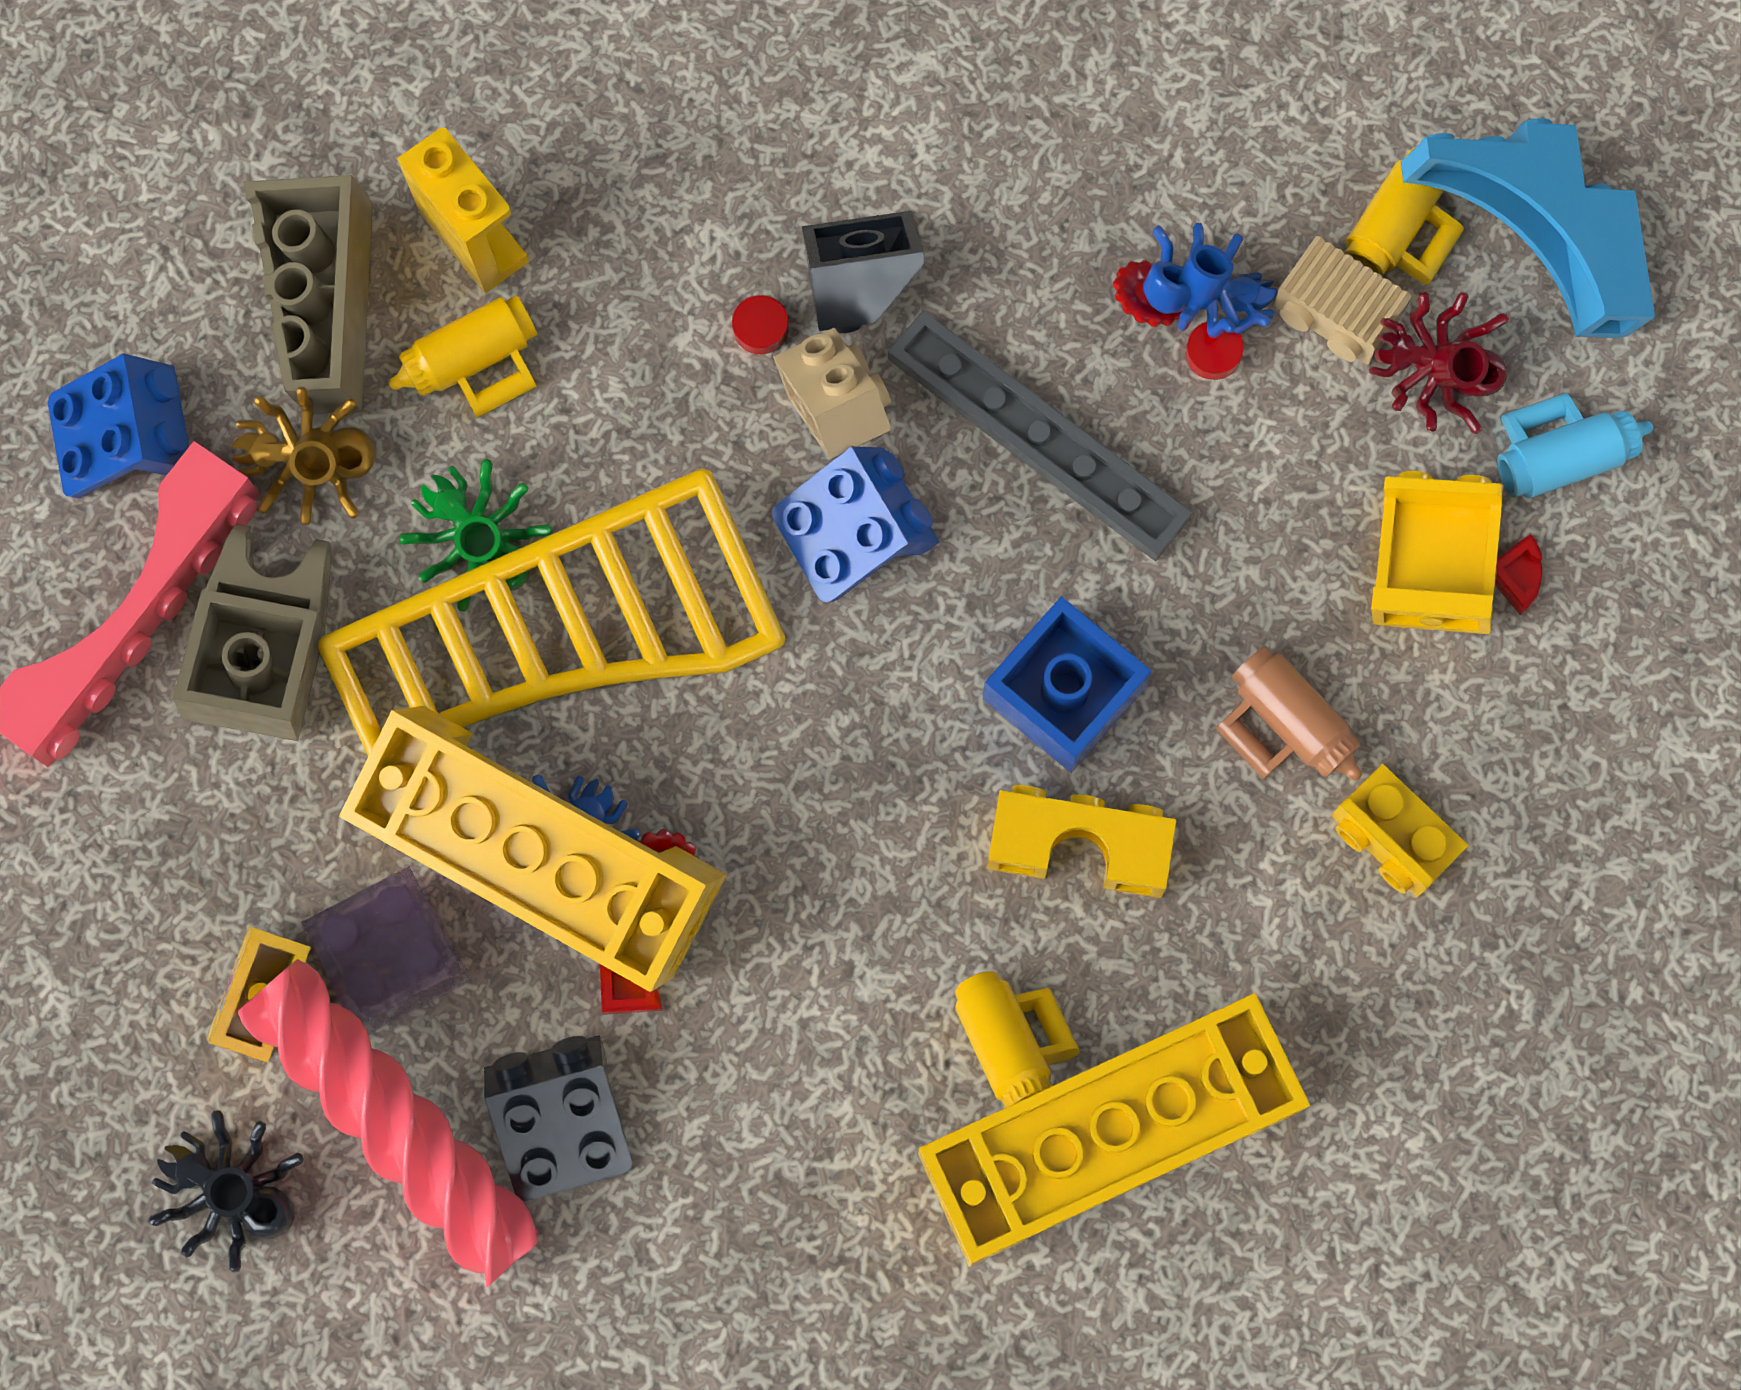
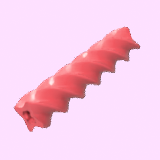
[238,959,540,1288]

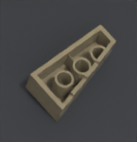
[243,175,373,414]

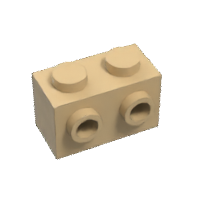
[773,328,892,460]

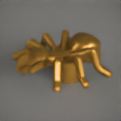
[232,387,376,525]

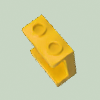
[397,127,530,294]
[1371,471,1503,634]

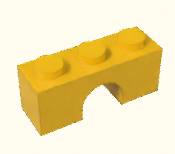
[987,785,1176,898]

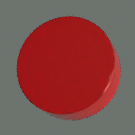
[732,295,789,355]
[1185,322,1244,380]

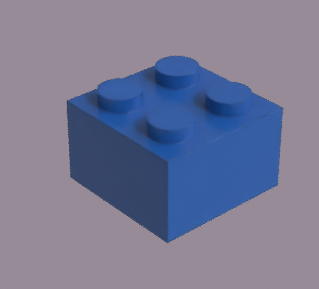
[983,596,1152,773]

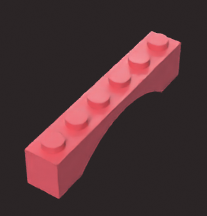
[0,441,260,767]

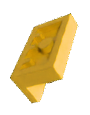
[1331,763,1469,898]

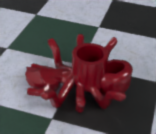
[1369,292,1509,434]

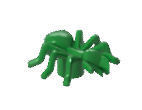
[399,459,553,612]

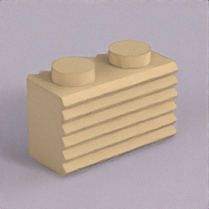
[1273,236,1412,365]

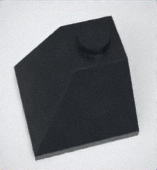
[802,211,925,333]

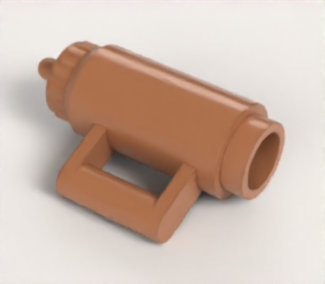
[1215,646,1362,781]

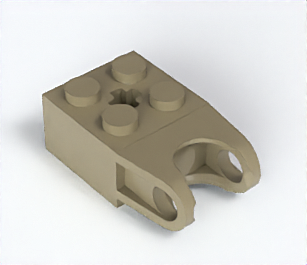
[173,524,332,741]

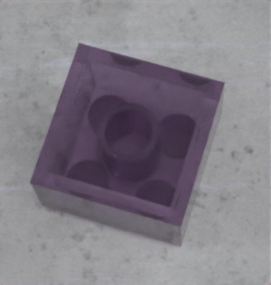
[301,866,473,1035]

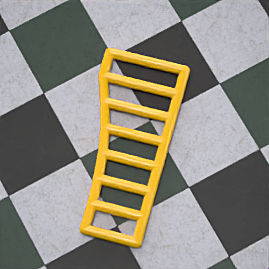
[318,468,785,757]

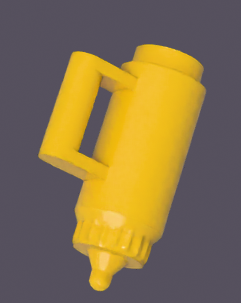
[1344,147,1464,285]
[388,295,538,418]
[955,971,1080,1108]

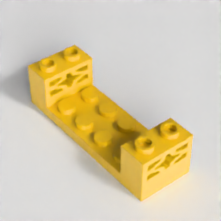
[339,706,727,992]
[918,993,1311,1267]

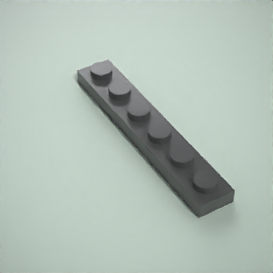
[888,310,1193,562]

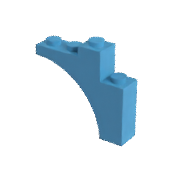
[1401,118,1655,338]

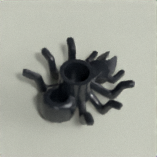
[149,1110,304,1273]

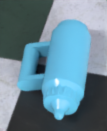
[1497,393,1653,498]

